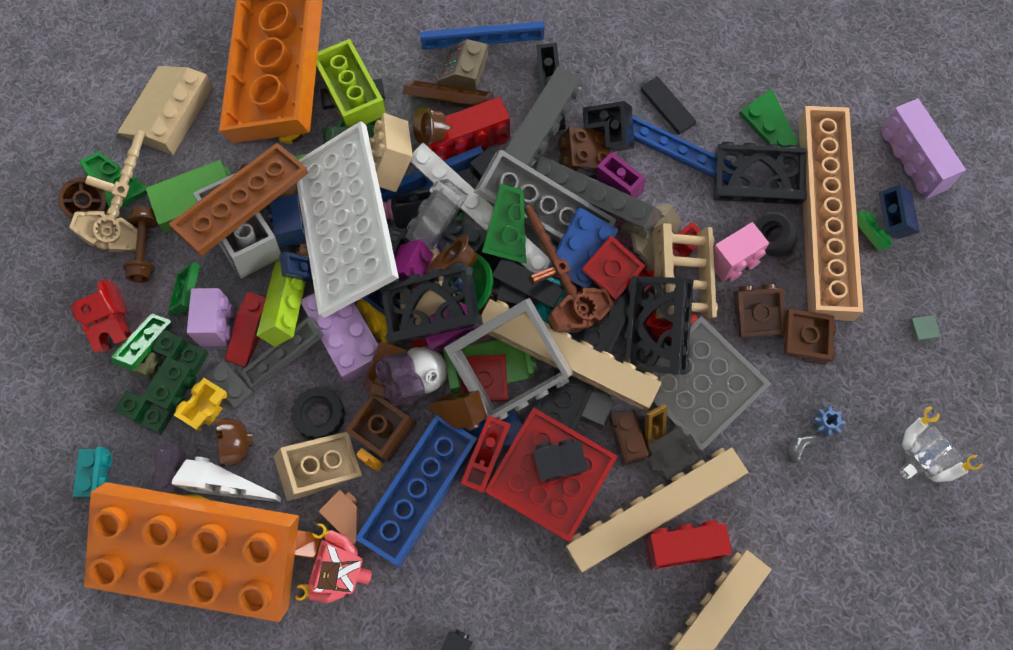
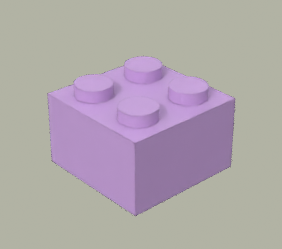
[187,288,234,347]

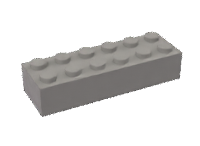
[473,149,616,243]

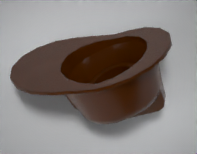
[413,108,452,145]
[427,234,478,274]

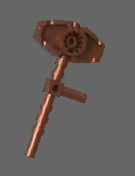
[524,205,614,333]

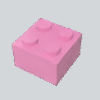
[713,222,769,282]

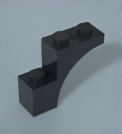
[442,218,518,285]

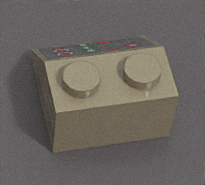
[437,39,488,89]

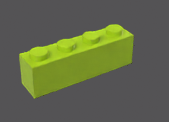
[256,252,306,346]

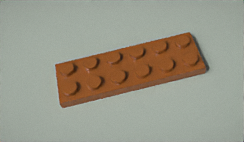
[169,143,308,256]

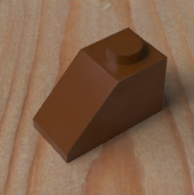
[428,390,487,430]

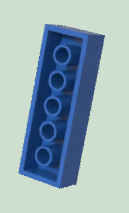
[355,414,478,568]

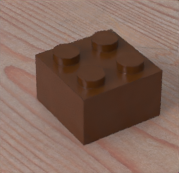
[345,393,417,462]

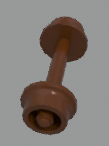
[123,206,158,283]

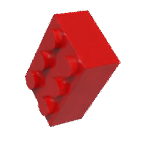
[645,520,732,570]

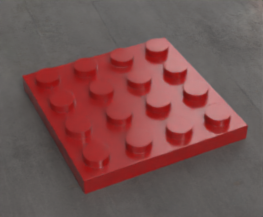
[484,407,618,542]

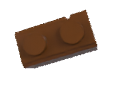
[609,409,648,466]

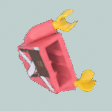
[295,523,372,604]

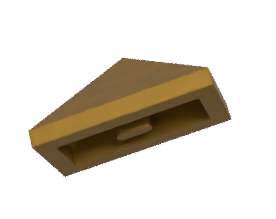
[645,405,667,454]

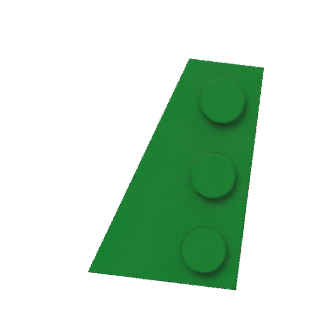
[739,89,799,147]
[79,151,148,208]
[481,183,527,264]

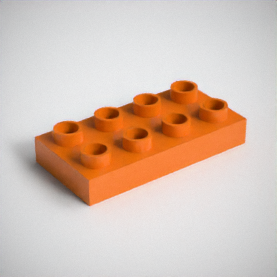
[219,0,323,144]
[84,482,299,622]

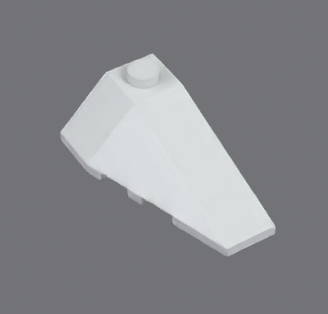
[172,457,281,503]

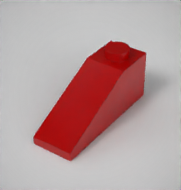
[225,292,266,367]
[460,415,511,494]

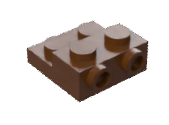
[733,283,786,338]
[783,308,836,365]

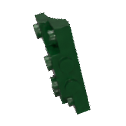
[113,329,209,435]

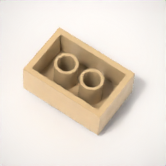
[369,113,413,192]

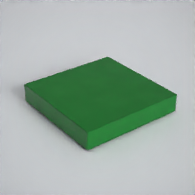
[167,262,200,316]

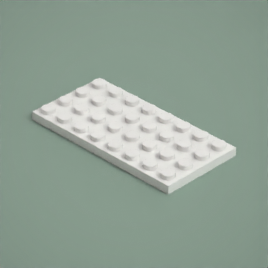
[297,121,399,318]

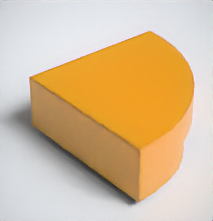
[356,448,384,471]

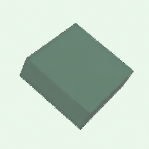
[910,315,941,342]

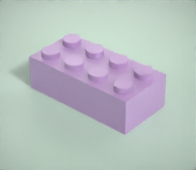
[881,98,966,199]
[301,293,378,384]

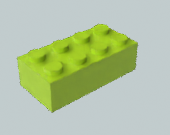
[316,39,387,127]

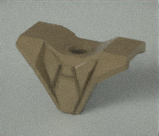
[620,203,682,271]

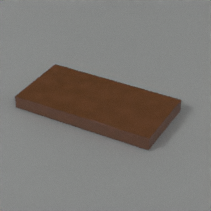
[403,80,494,105]

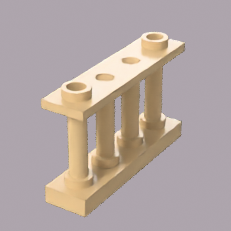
[653,223,718,321]

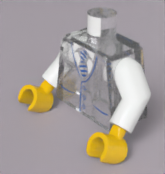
[899,407,983,482]

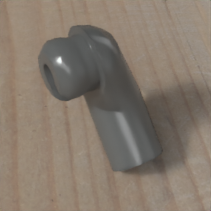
[787,434,817,463]

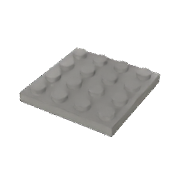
[644,316,771,451]

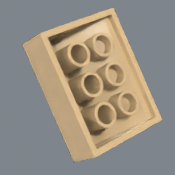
[117,66,214,155]

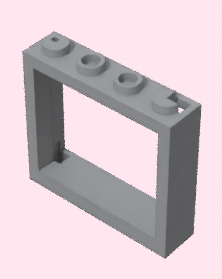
[444,298,573,420]

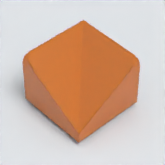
[295,530,322,559]

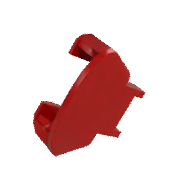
[71,279,132,353]

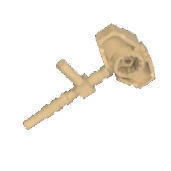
[69,130,145,252]

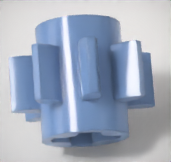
[812,406,845,438]

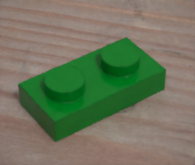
[856,210,893,252]

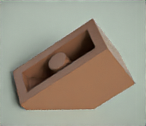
[319,490,360,548]

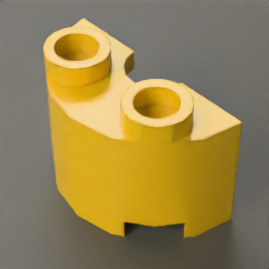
[174,378,227,431]

